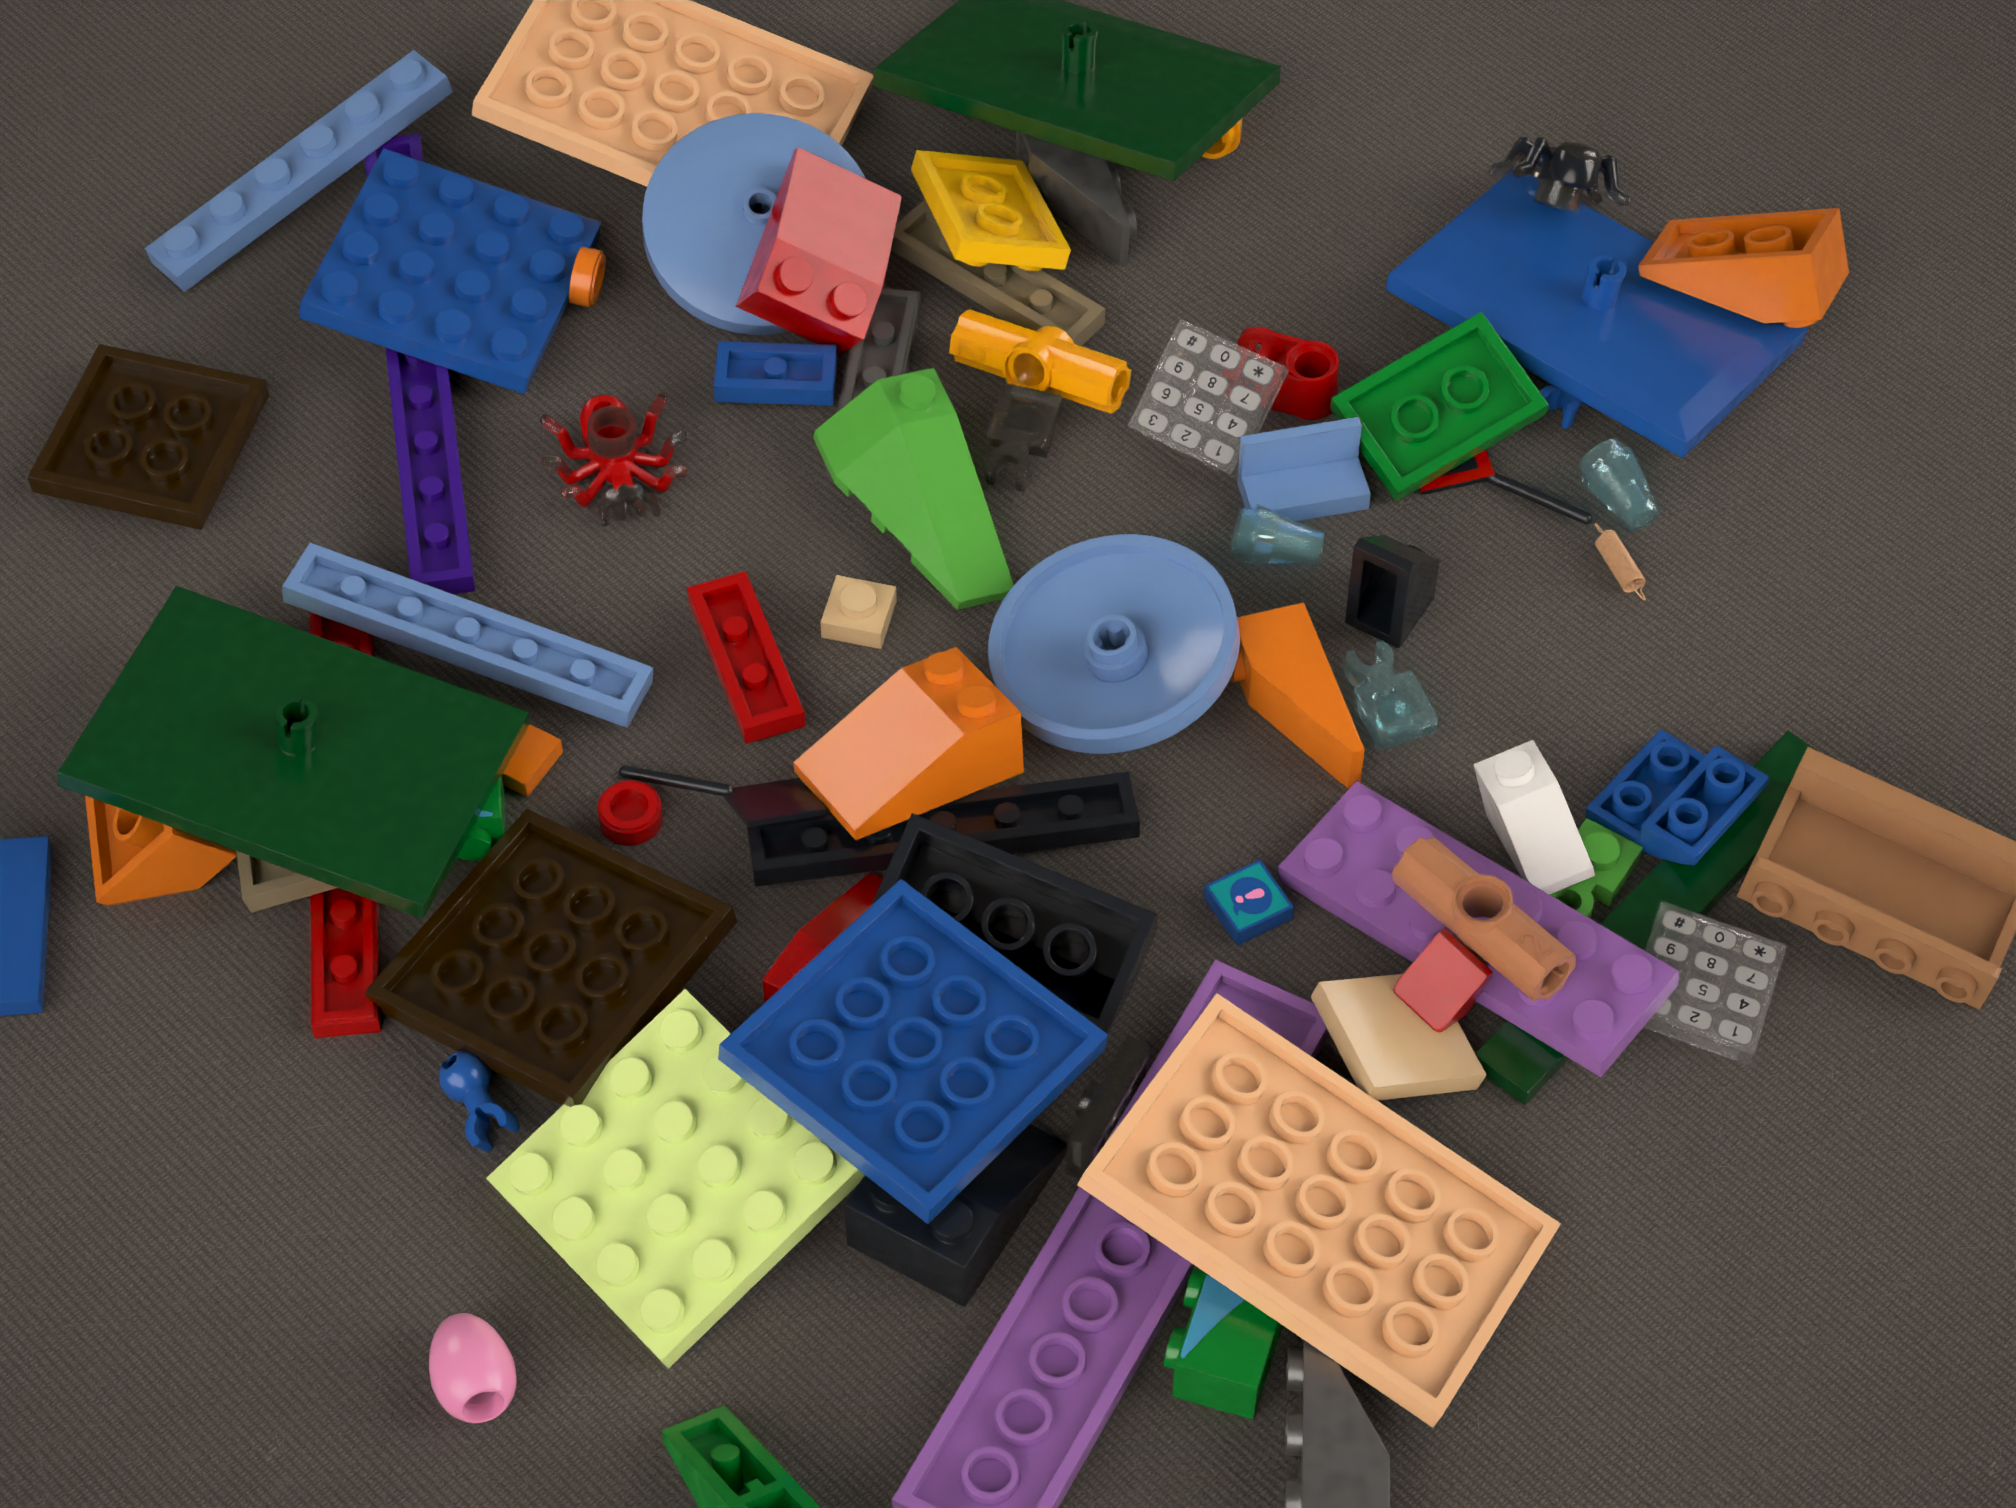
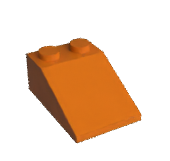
[1638,208,1849,328]
[793,647,1024,840]

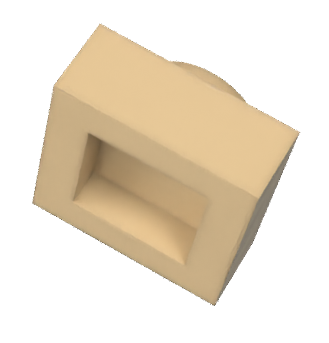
[820,575,897,649]

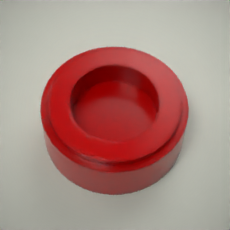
[597,780,663,846]

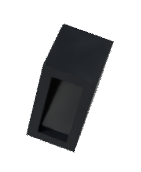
[1345,535,1440,648]

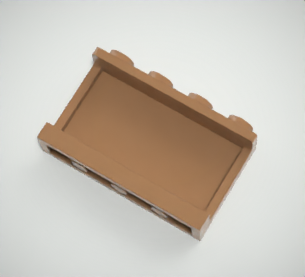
[1736,747,2016,1010]

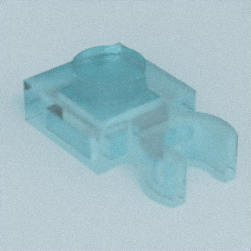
[1345,640,1438,751]

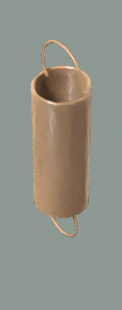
[1595,523,1646,601]

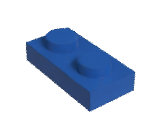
[713,341,837,406]

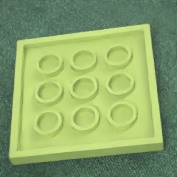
[486,989,865,1369]

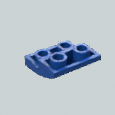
[1585,729,1770,866]

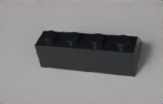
[871,813,1158,1034]

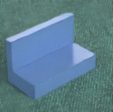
[1237,417,1371,529]

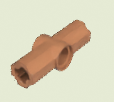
[1392,837,1576,1002]

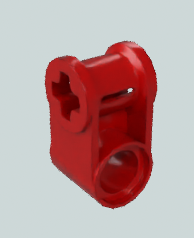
[1222,326,1339,420]

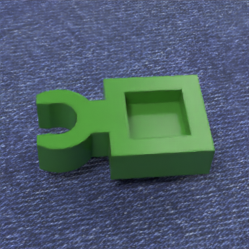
[1549,818,1643,918]

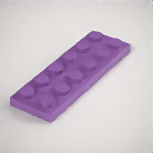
[1278,781,1679,1077]

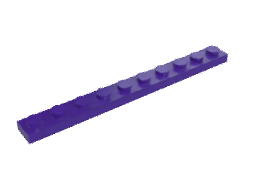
[365,134,475,594]

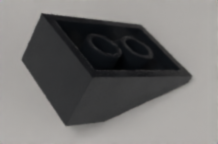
[844,1124,1069,1307]

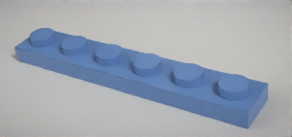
[144,50,453,292]
[282,543,654,728]

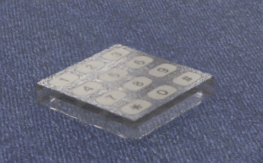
[1127,318,1289,478]
[1643,901,1787,1065]

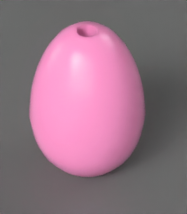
[429,1313,517,1423]

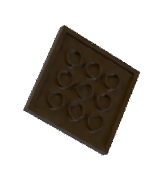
[365,809,737,1107]

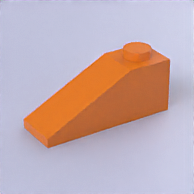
[1230,602,1365,789]

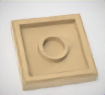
[1311,974,1486,1101]

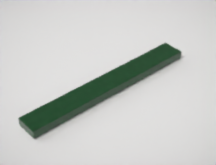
[1475,731,1818,1105]

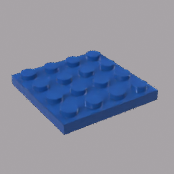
[299,148,602,395]
[718,879,1108,1224]

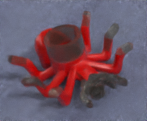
[540,392,689,526]

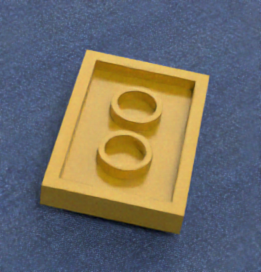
[911,150,1071,271]

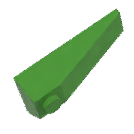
[813,368,1014,610]

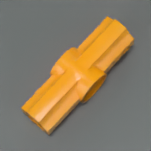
[949,309,1132,414]

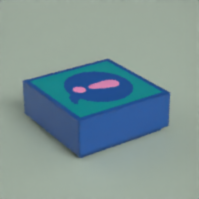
[1203,860,1294,946]

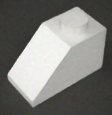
[1473,740,1595,894]

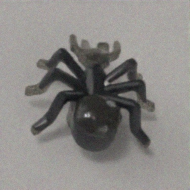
[1488,137,1631,212]

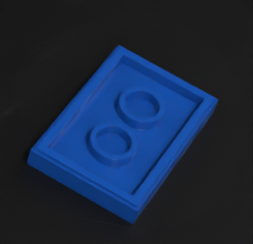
[0,836,53,1016]

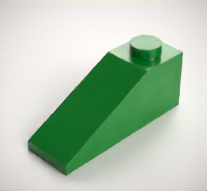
[661,1405,821,1508]

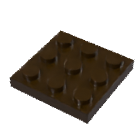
[28,344,269,530]

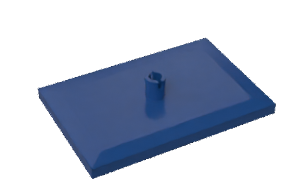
[1385,169,1808,459]

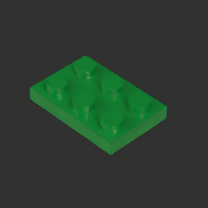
[1330,311,1549,502]

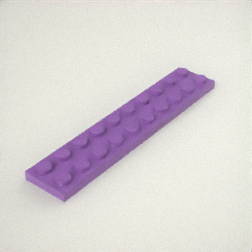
[892,960,1330,1508]

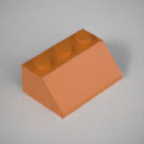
[85,796,237,906]

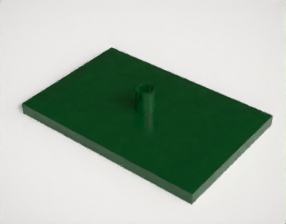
[873,0,1281,181]
[57,586,529,919]

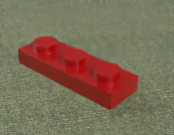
[687,571,805,744]

